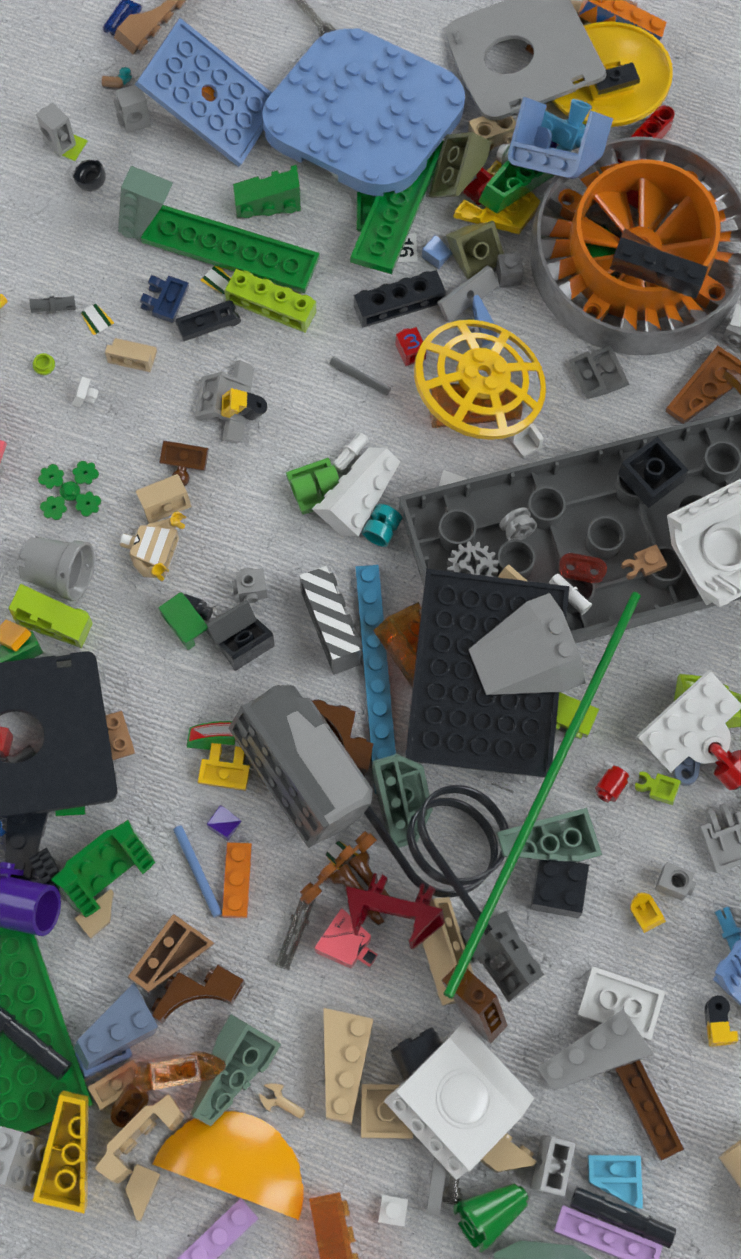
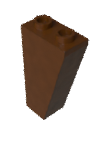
[442,965,508,1044]

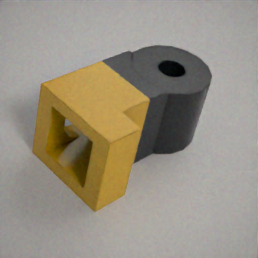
[221,388,268,420]
[704,995,738,1047]

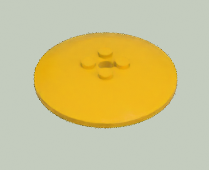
[552,21,673,127]

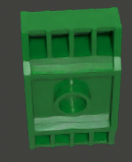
[51,820,155,918]

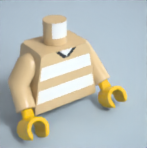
[120,512,186,581]

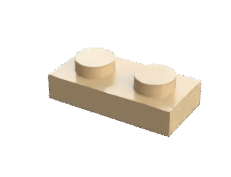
[88,1060,147,1111]

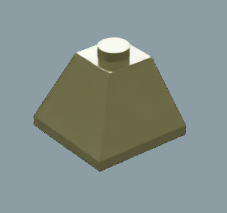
[446,221,504,279]

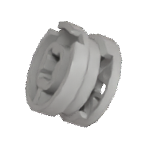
[499,507,537,540]

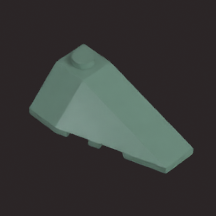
[496,808,602,862]
[190,1014,281,1126]

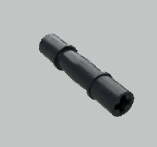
[0,1005,72,1080]
[570,1186,676,1249]

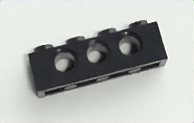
[354,270,446,328]

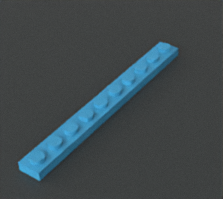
[355,565,396,794]

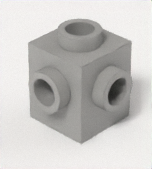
[232,568,267,603]

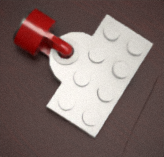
[637,670,741,790]

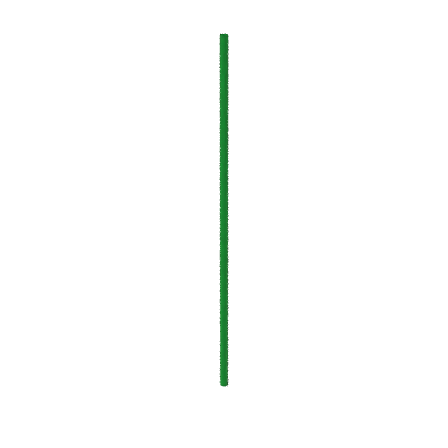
[443,592,641,999]

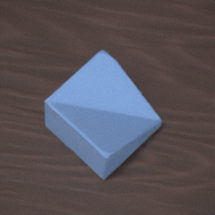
[422,235,452,269]

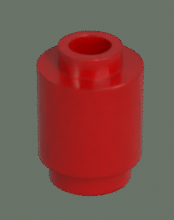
[595,765,629,803]

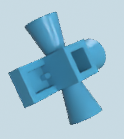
[541,99,592,152]

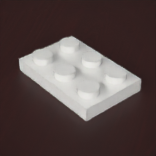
[577,966,665,1041]

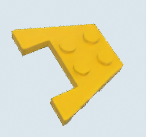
[453,160,541,234]

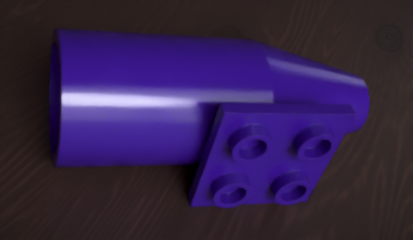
[0,861,61,936]

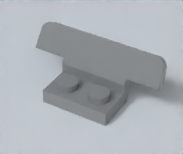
[195,360,254,443]

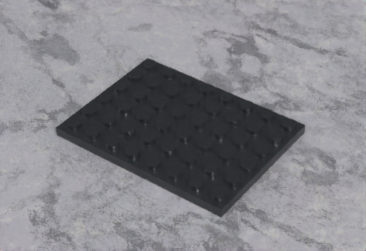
[405,568,570,778]

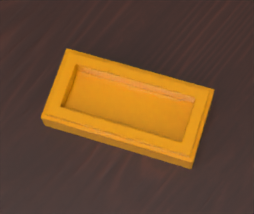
[0,619,32,651]

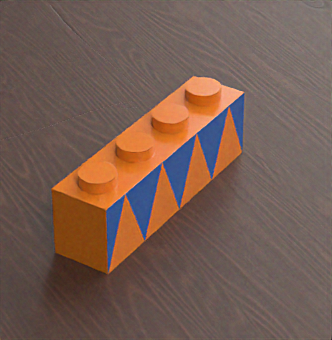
[578,0,667,41]

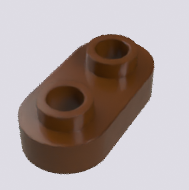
[111,1082,150,1128]

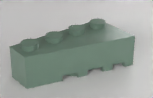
[118,166,173,240]

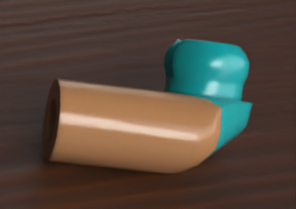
[102,67,132,88]

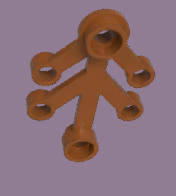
[299,831,377,905]

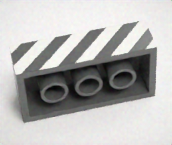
[300,566,363,675]

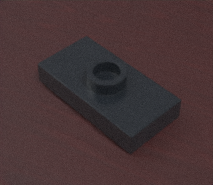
[594,62,640,95]

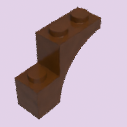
[312,699,374,777]
[151,965,245,1025]

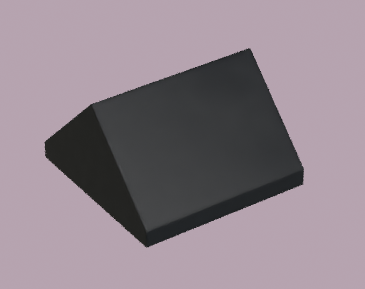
[218,617,275,671]

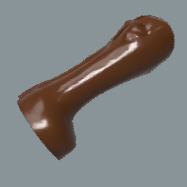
[329,851,393,925]

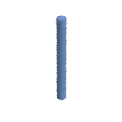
[173,825,222,918]

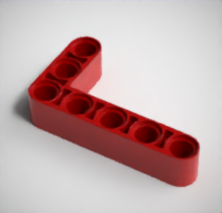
[617,105,675,210]

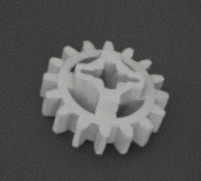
[447,541,499,577]

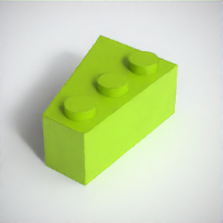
[8,584,93,649]

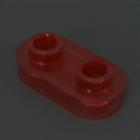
[559,553,607,583]

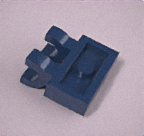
[140,275,189,323]

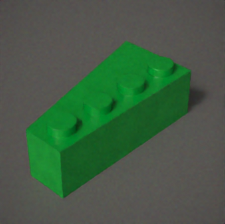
[479,159,555,214]

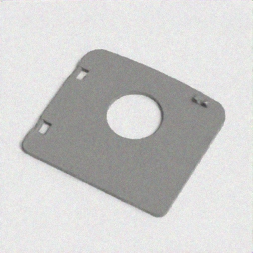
[446,0,606,120]

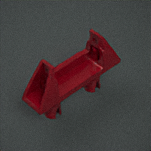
[346,873,445,949]

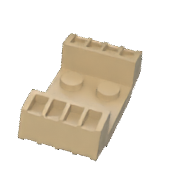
[95,1094,185,1184]

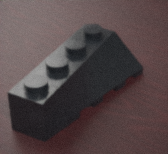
[610,228,708,299]

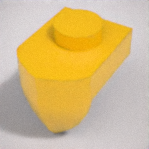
[630,893,666,933]

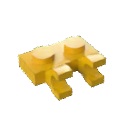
[198,743,250,791]

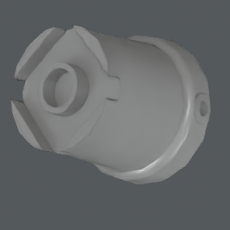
[19,536,95,601]

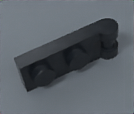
[175,300,241,342]

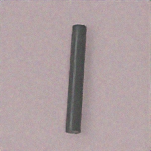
[329,357,391,396]

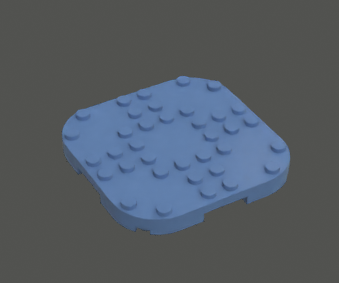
[263,28,465,196]

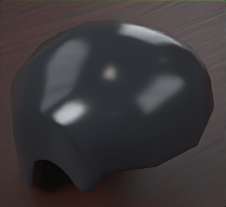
[73,159,106,192]

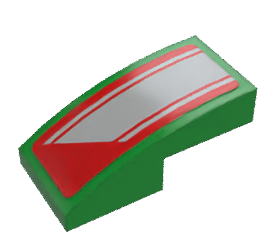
[187,721,236,750]

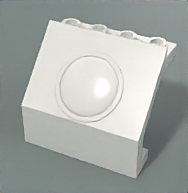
[667,479,741,607]
[384,1022,534,1180]

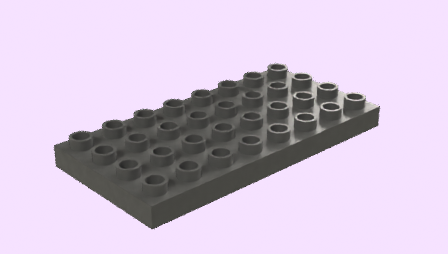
[399,409,741,643]

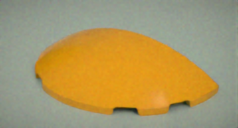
[152,1111,304,1220]

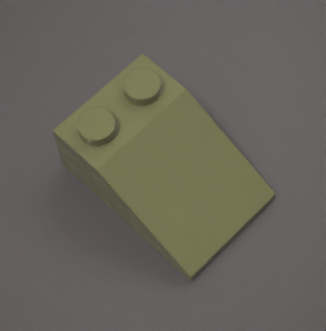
[429,132,492,198]

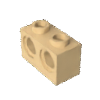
[468,116,516,151]

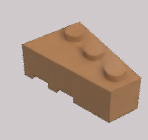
[128,914,214,993]

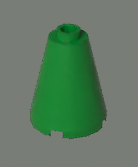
[453,1183,529,1253]

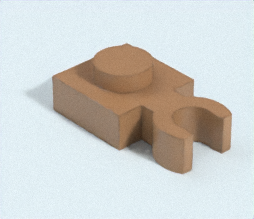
[621,545,667,579]

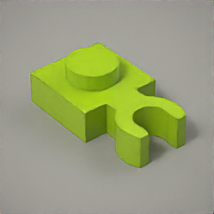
[635,771,681,805]

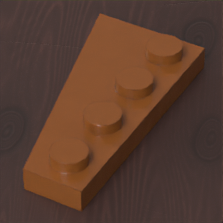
[665,345,741,424]

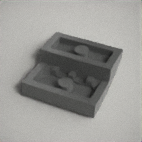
[569,346,629,399]

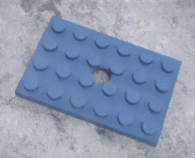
[135,18,272,167]

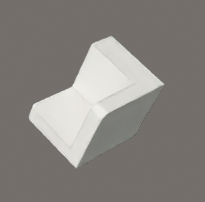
[508,423,544,458]

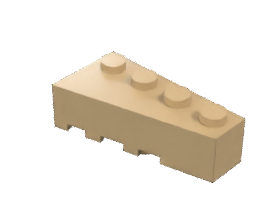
[323,1008,373,1125]

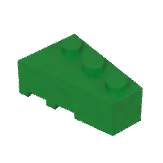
[233,164,301,218]

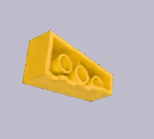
[33,1091,88,1213]

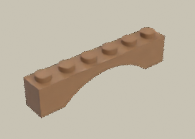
[114,0,187,55]

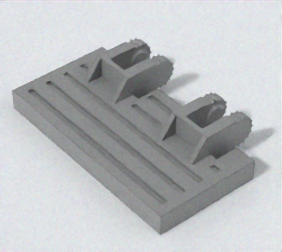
[698,803,741,873]

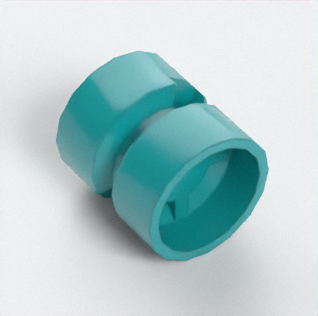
[361,503,403,547]

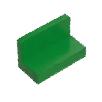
[158,592,208,650]
[0,631,43,663]

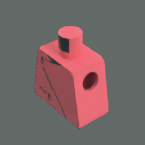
[314,908,378,969]

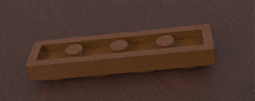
[615,1060,684,1161]

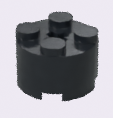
[390,1027,443,1081]

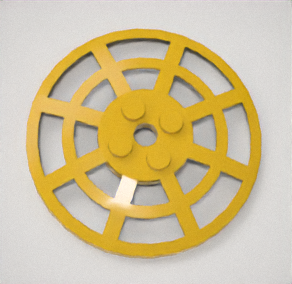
[414,320,546,440]

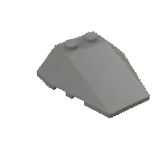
[468,593,586,695]

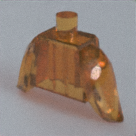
[133,1051,226,1093]

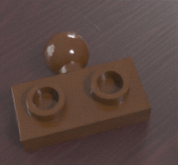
[159,440,209,486]

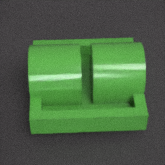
[286,458,339,515]

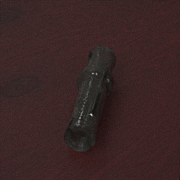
[275,894,316,971]

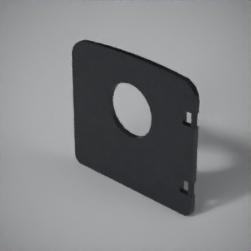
[0,651,118,819]

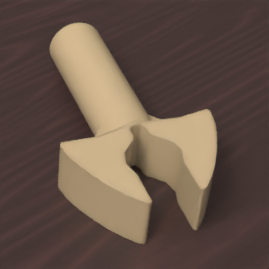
[259,1084,305,1119]

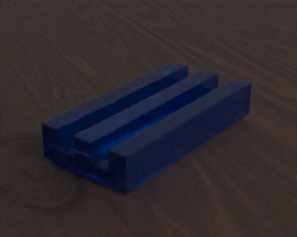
[103,0,142,36]

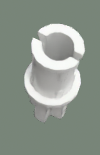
[333,432,369,472]
[549,574,592,615]

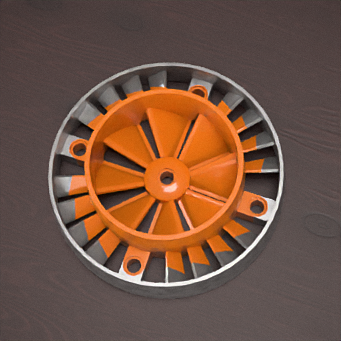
[529,137,741,355]

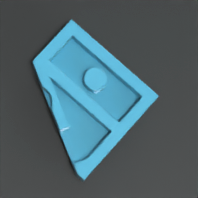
[587,1155,643,1209]

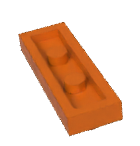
[222,842,252,918]

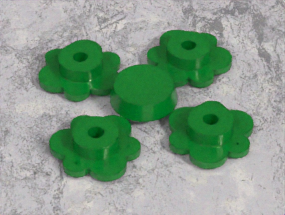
[38,461,101,520]

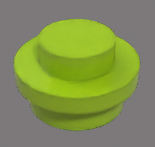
[32,353,55,375]

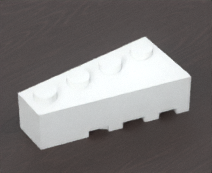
[312,448,401,537]

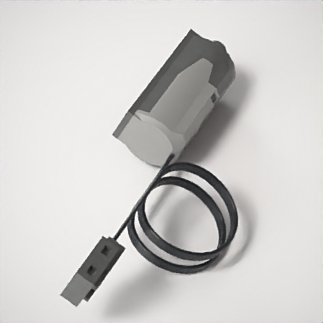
[228,685,545,1002]

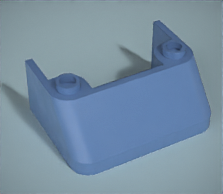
[508,97,613,179]

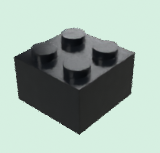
[618,436,689,508]
[530,859,590,919]

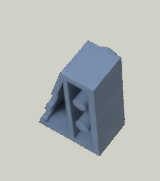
[74,983,158,1071]

